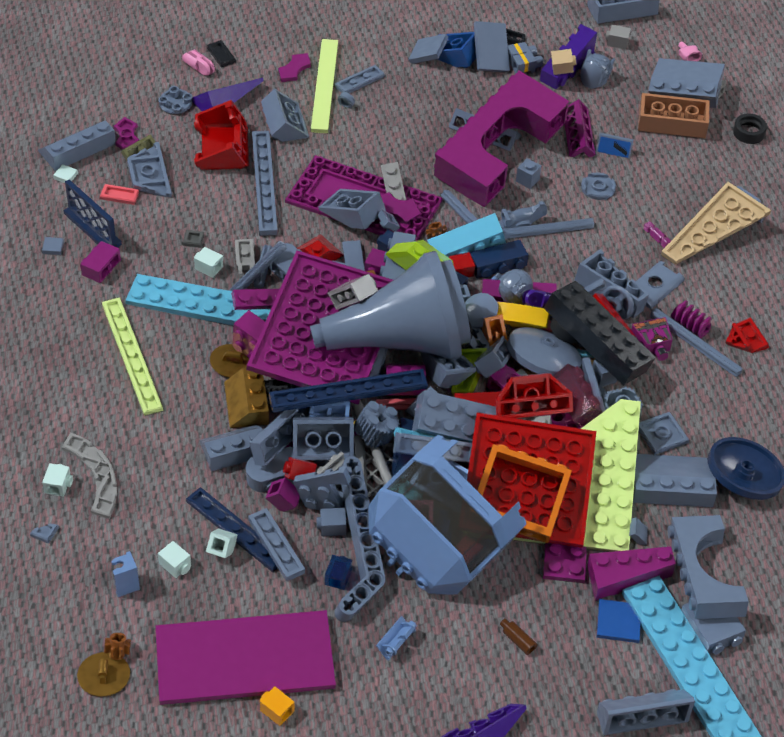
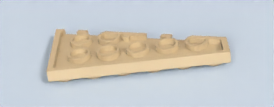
[661,182,771,265]

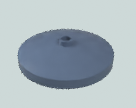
[507,327,582,379]

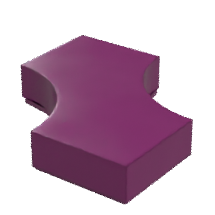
[278,53,311,82]
[113,117,139,150]
[381,192,422,223]

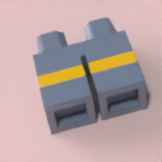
[508,42,543,74]

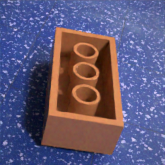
[638,93,710,138]

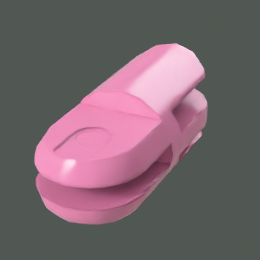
[182,49,215,76]

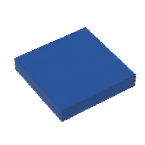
[596,599,641,643]

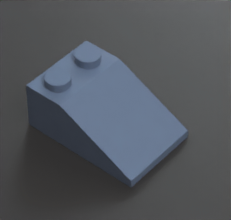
[318,189,386,230]

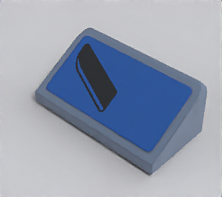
[596,133,634,158]

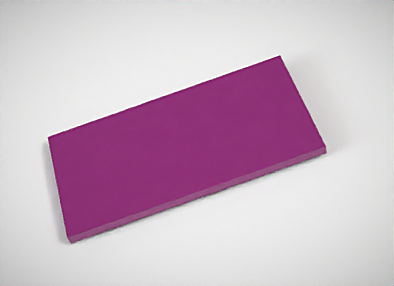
[285,155,443,241]
[155,610,336,705]

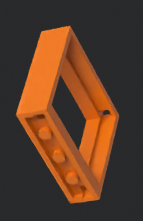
[469,444,572,543]

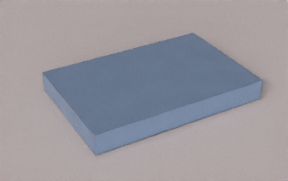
[474,21,510,72]

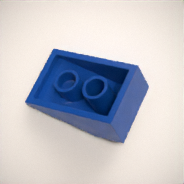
[437,32,476,68]

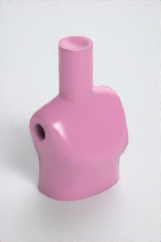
[678,42,702,62]

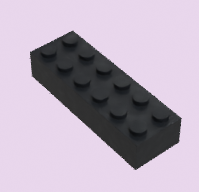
[544,281,656,386]

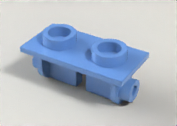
[376,616,417,660]

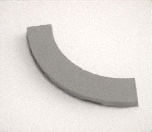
[62,432,117,519]

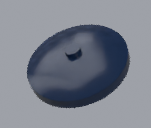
[707,437,784,500]

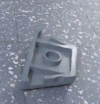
[127,142,172,197]

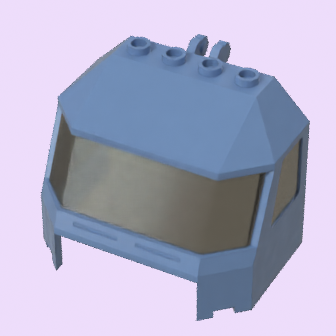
[368,435,527,595]

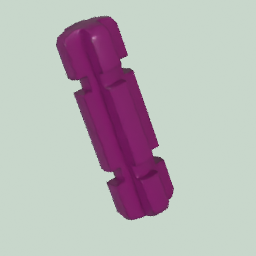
[643,221,671,248]

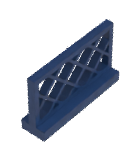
[63,179,122,247]

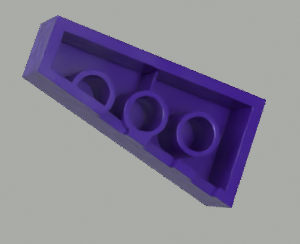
[540,24,597,89]

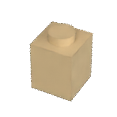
[551,49,576,75]

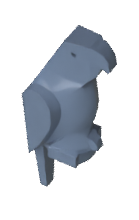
[499,201,547,229]

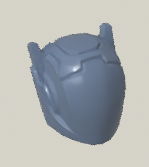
[581,49,615,88]
[495,269,533,304]

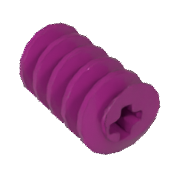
[670,300,712,339]

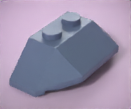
[421,352,476,388]

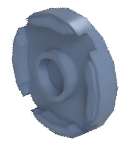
[581,172,616,200]

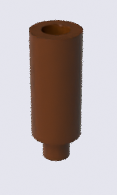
[500,619,538,655]

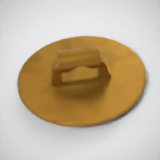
[210,344,249,378]
[77,652,130,697]

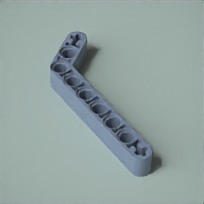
[334,456,385,622]

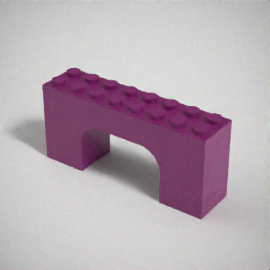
[434,70,569,207]

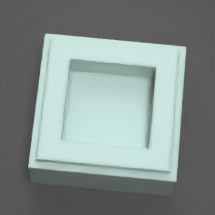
[53,164,78,183]

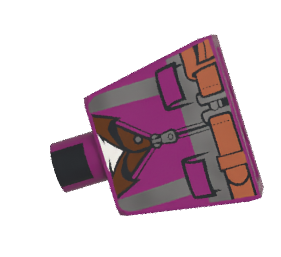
[631,317,672,361]

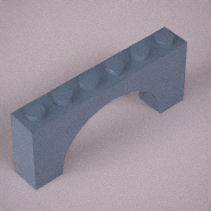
[668,515,749,619]

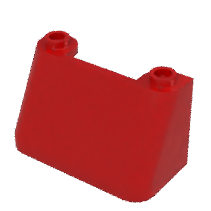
[194,100,249,170]

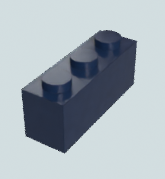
[470,240,528,278]

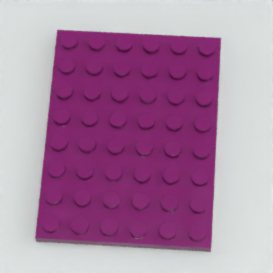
[246,250,393,405]

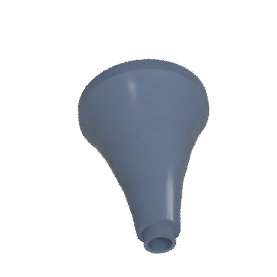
[310,251,471,360]

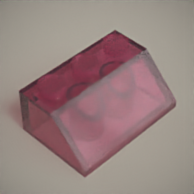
[553,364,603,426]

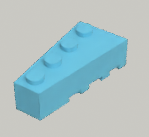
[427,213,506,258]

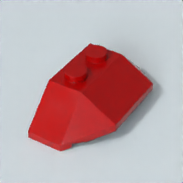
[495,373,573,418]

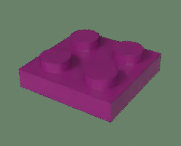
[543,543,587,583]

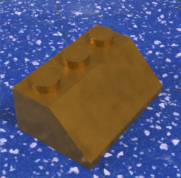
[224,367,269,428]

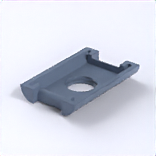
[636,261,684,309]

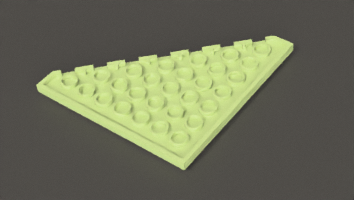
[465,399,641,552]

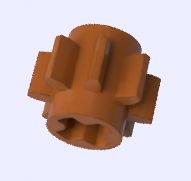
[425,222,447,239]
[104,633,131,660]

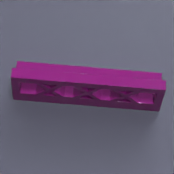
[565,99,596,157]

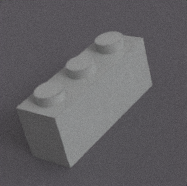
[328,274,378,310]

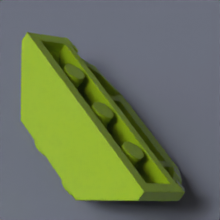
[386,240,453,270]

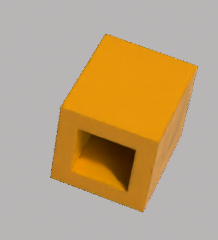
[260,686,295,726]

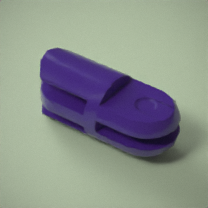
[522,289,552,308]

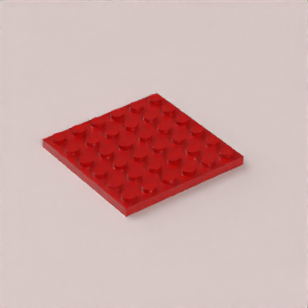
[460,413,597,548]

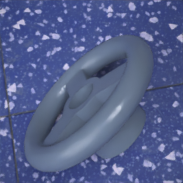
[603,285,634,320]

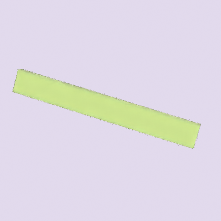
[311,39,338,133]
[102,298,163,416]

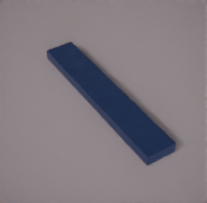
[186,487,278,572]

